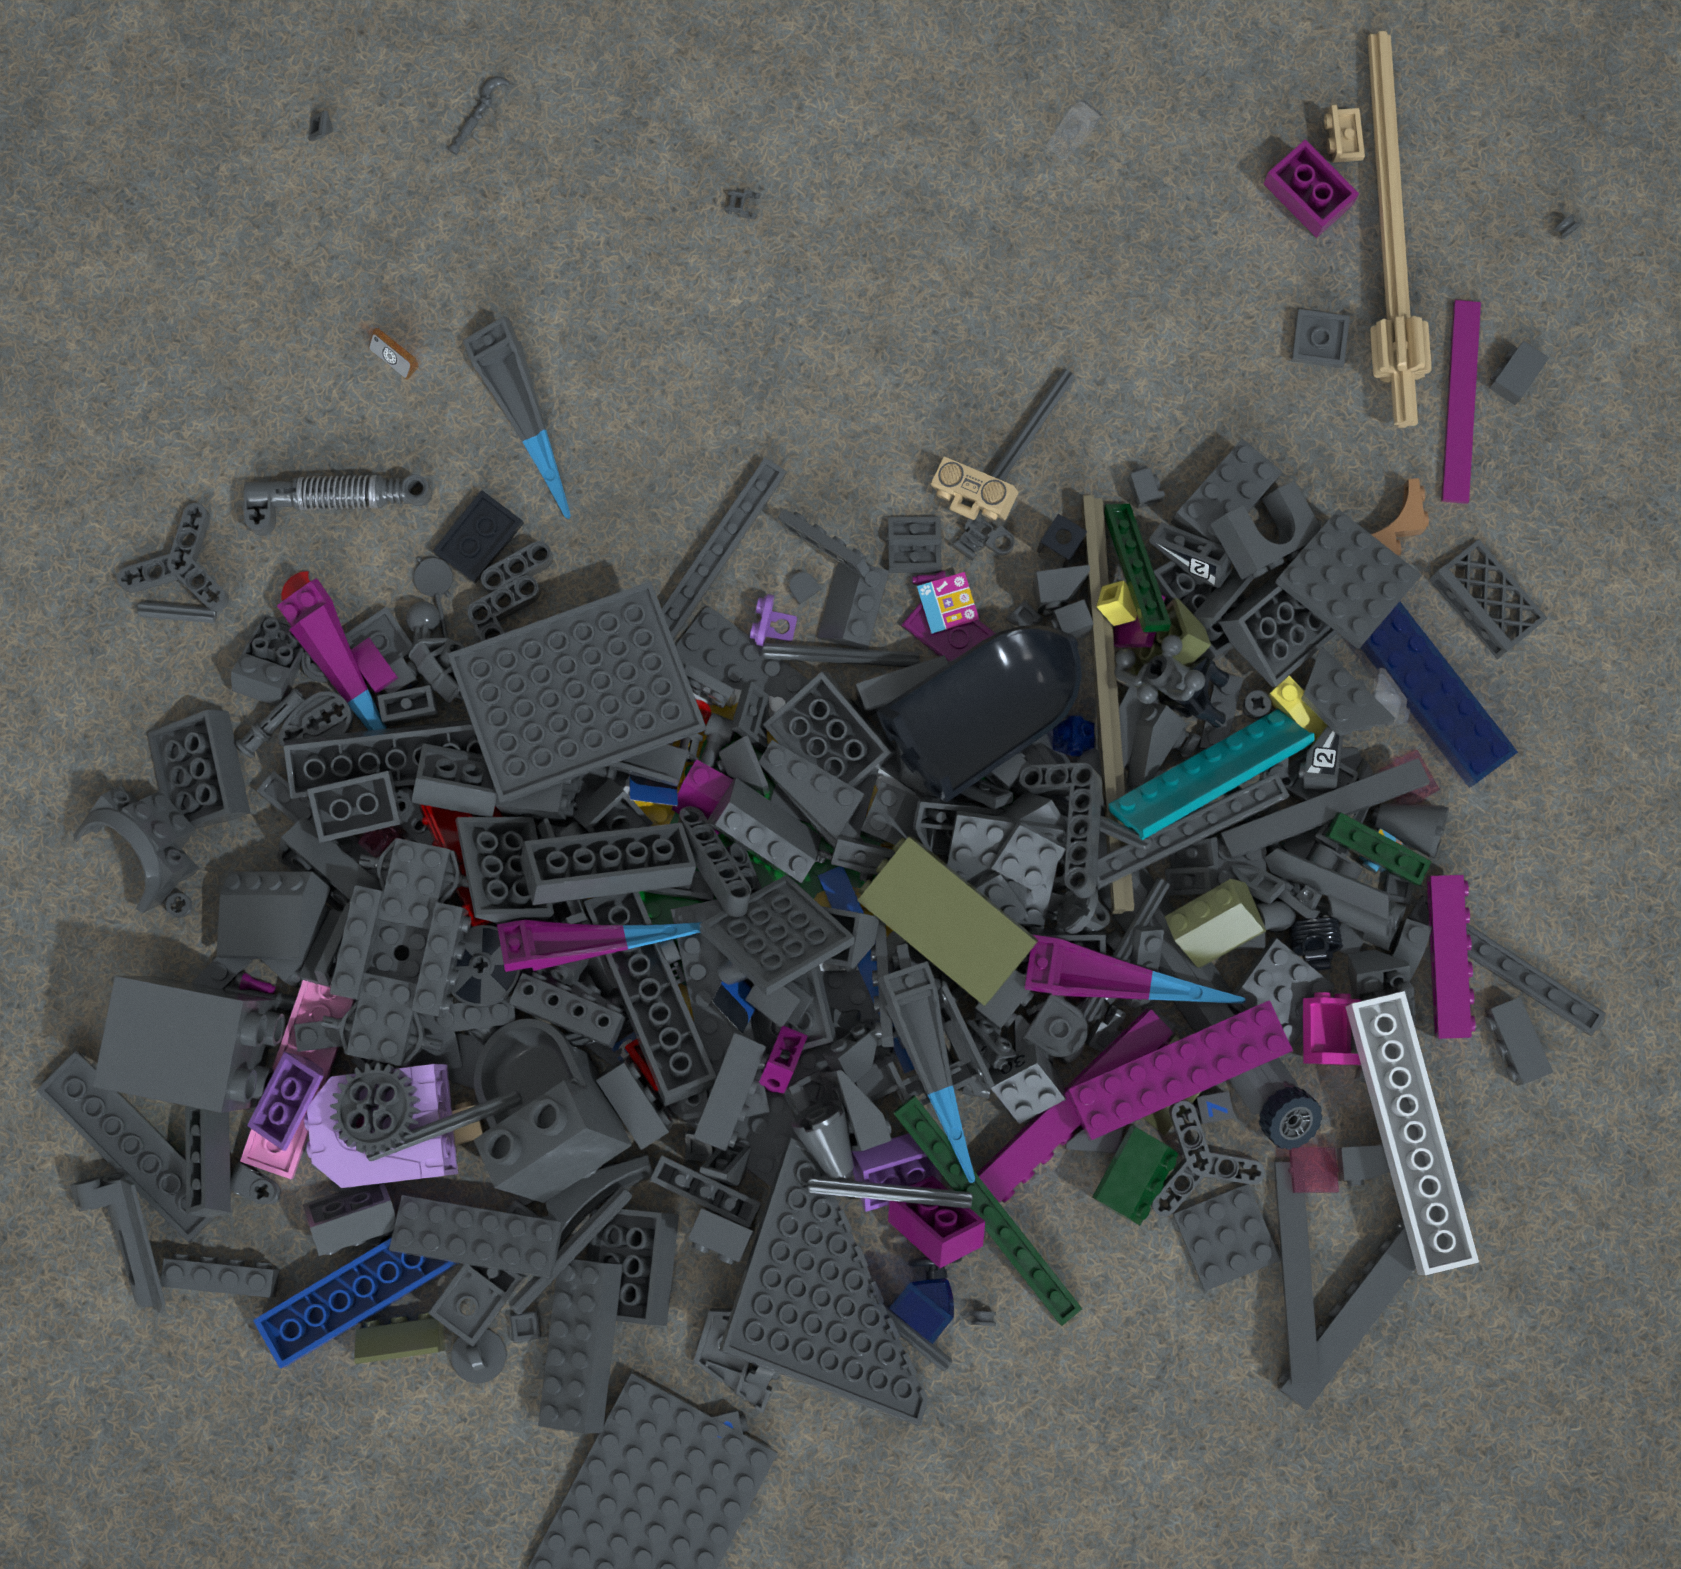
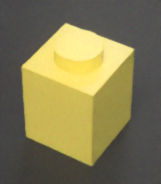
[1096,580,1137,626]

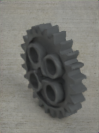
[330,1063,421,1155]

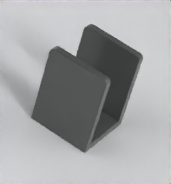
[745,981,813,1027]

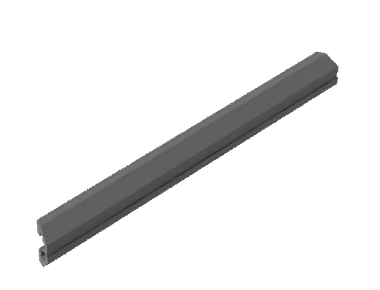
[1021,732,1298,1115]

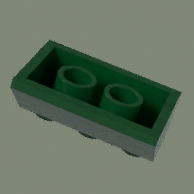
[1092,1125,1179,1226]

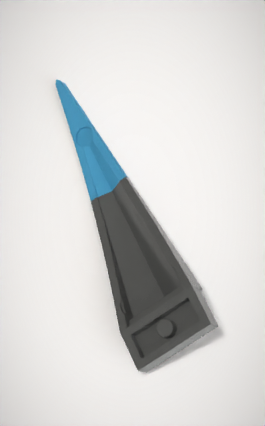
[463,316,571,519]
[878,961,975,1183]

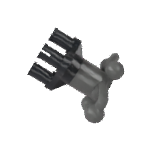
[1114,635,1229,728]

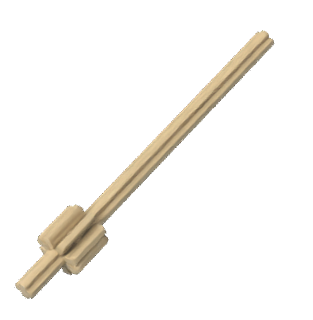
[1367,31,1432,428]

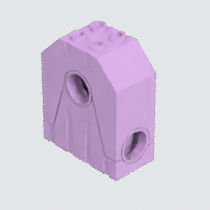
[304,1064,458,1188]

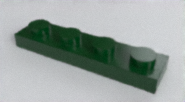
[1325,812,1432,886]

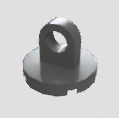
[1057,881,1110,934]
[451,1329,507,1384]

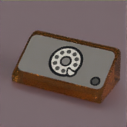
[368,328,419,380]

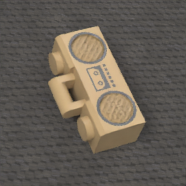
[931,457,1019,521]

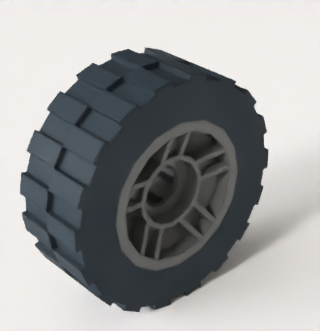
[1259,1086,1323,1150]

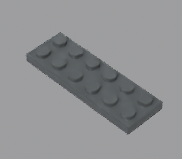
[389,1195,563,1279]

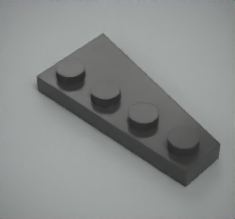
[759,740,865,840]

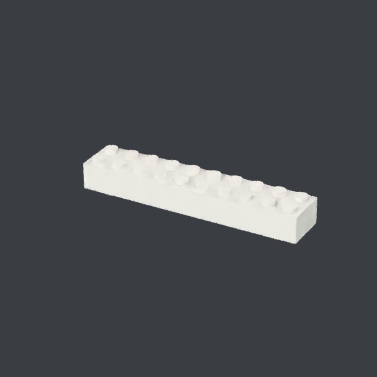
[1346,991,1479,1275]

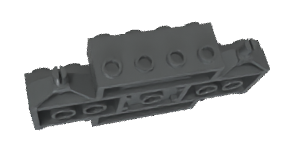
[321,838,471,1067]

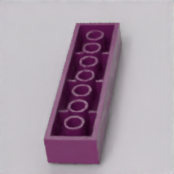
[1066,1000,1293,1141]

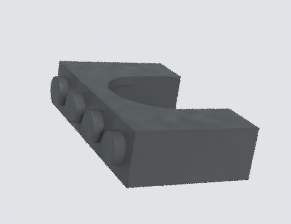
[1210,480,1321,579]

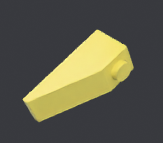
[1269,676,1328,747]

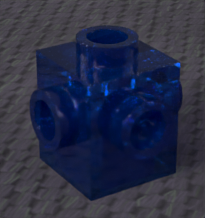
[1053,715,1095,756]

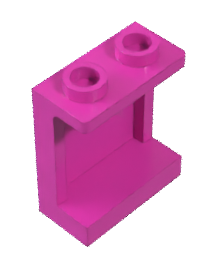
[1303,992,1361,1065]

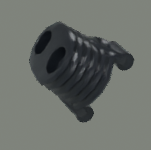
[1289,917,1343,971]

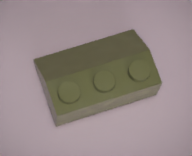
[1125,598,1211,696]
[1165,879,1266,968]
[354,1313,446,1364]

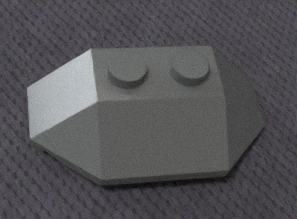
[913,796,1005,855]

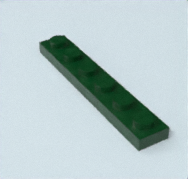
[1103,503,1171,632]

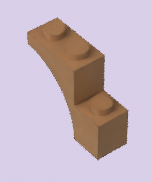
[1371,478,1429,556]

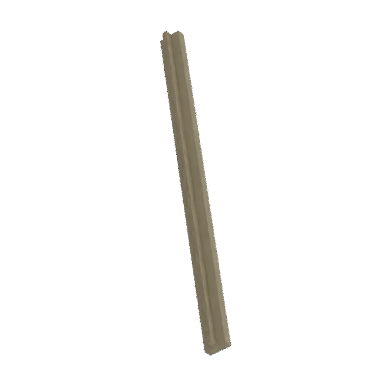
[1081,495,1135,914]

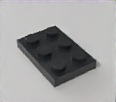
[433,490,524,584]

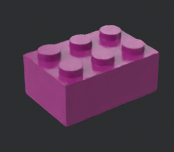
[1263,139,1359,238]
[888,1175,985,1268]

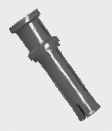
[235,689,306,758]

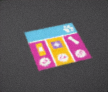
[917,572,979,634]

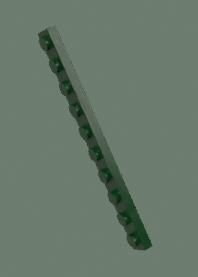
[892,1095,1082,1326]

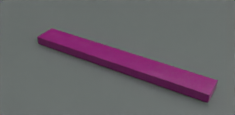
[1441,300,1481,504]

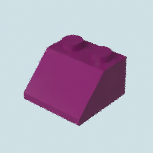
[671,759,733,836]

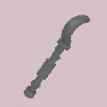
[448,77,510,155]

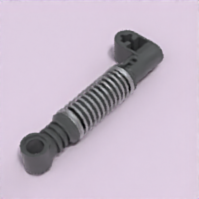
[244,474,433,536]

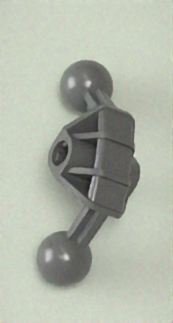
[406,601,465,703]

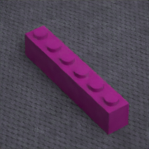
[1426,875,1476,1039]

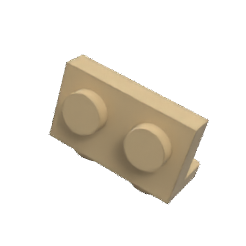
[1324,104,1365,163]

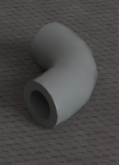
[1256,900,1296,933]

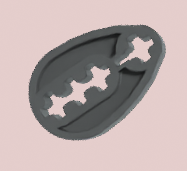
[278,691,353,747]

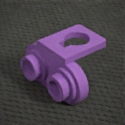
[750,594,797,646]

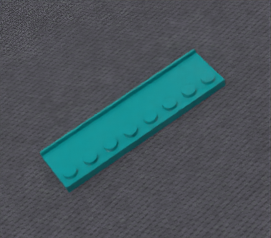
[1108,709,1315,840]

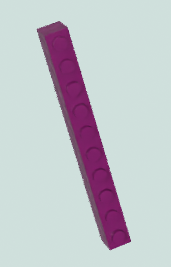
[976,1008,1173,1203]

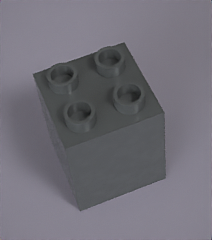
[93,976,285,1113]

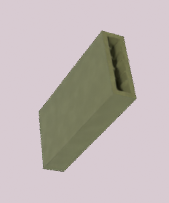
[857,836,1039,1006]

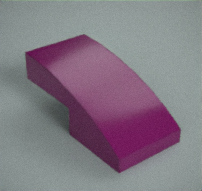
[351,638,398,694]

